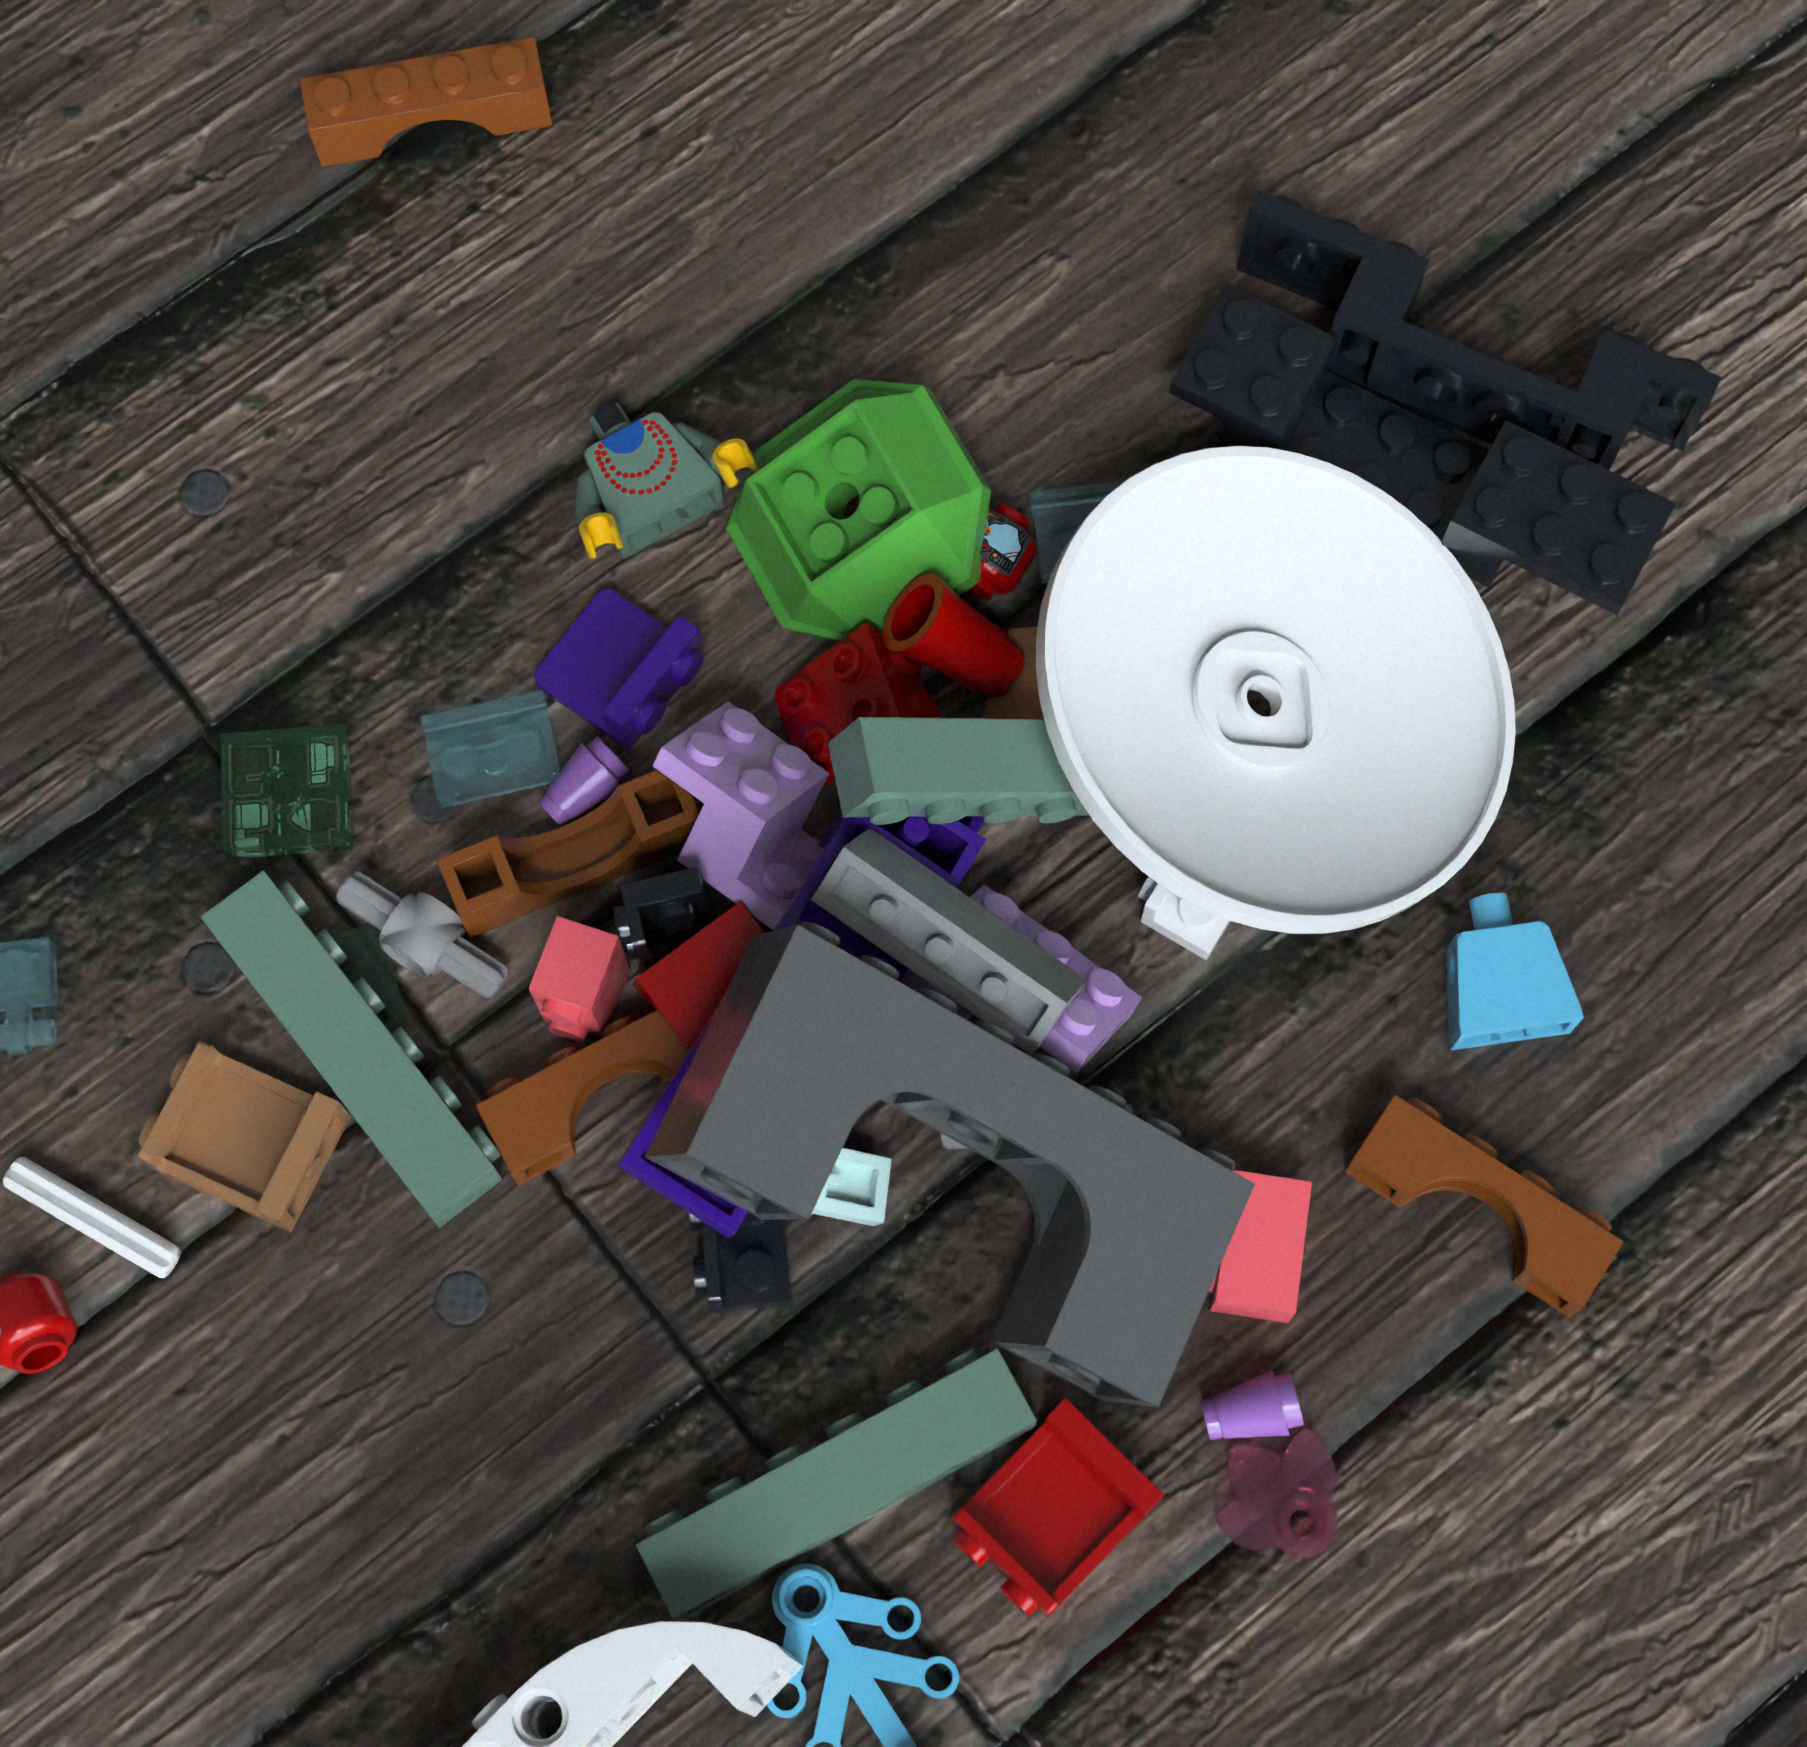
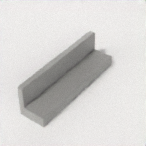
[811,829,1086,1055]

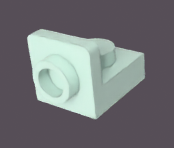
[811,1148,892,1226]

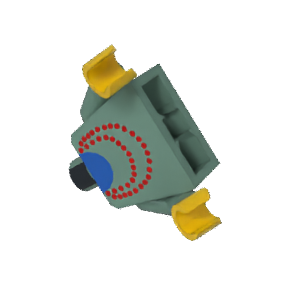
[574,403,758,560]

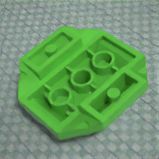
[726,379,991,642]

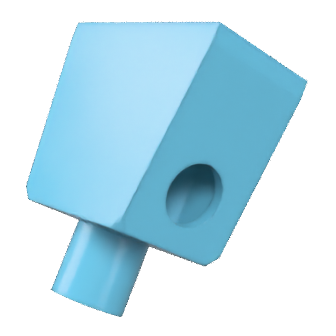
[1446,893,1584,1051]

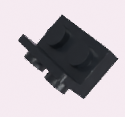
[613,867,716,970]
[689,1212,793,1313]

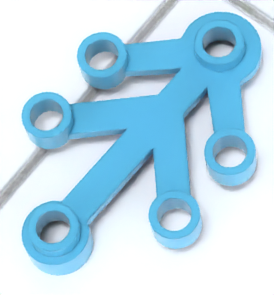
[767,1564,959,1747]

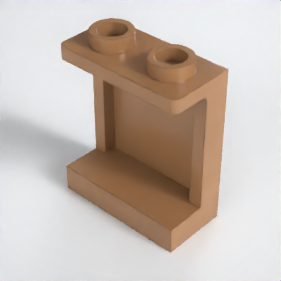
[138,1040,351,1233]

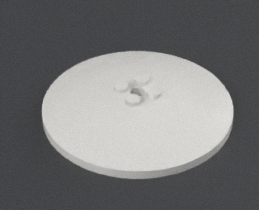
[1036,446,1516,934]

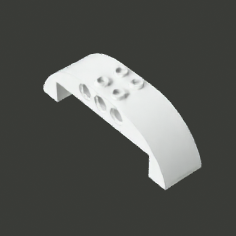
[451,1622,803,1747]

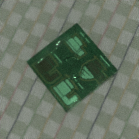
[221,724,353,859]

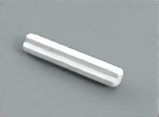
[3,1157,181,1278]

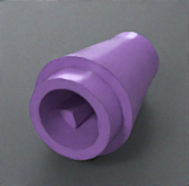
[537,736,632,827]
[1201,1369,1304,1440]

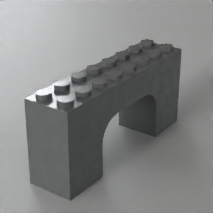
[645,922,1255,1407]

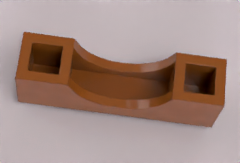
[300,37,553,167]
[436,770,699,938]
[475,1010,688,1187]
[1345,1095,1624,1318]

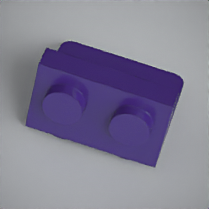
[534,589,704,751]

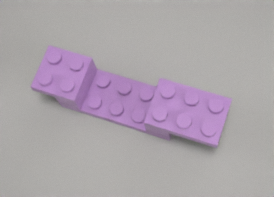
[653,701,1142,1073]

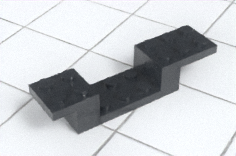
[1236,190,1721,470]
[1169,284,1676,615]

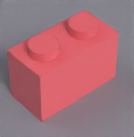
[529,916,631,1043]
[1209,1170,1312,1323]

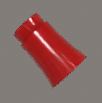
[883,573,1025,698]

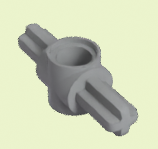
[336,871,509,999]

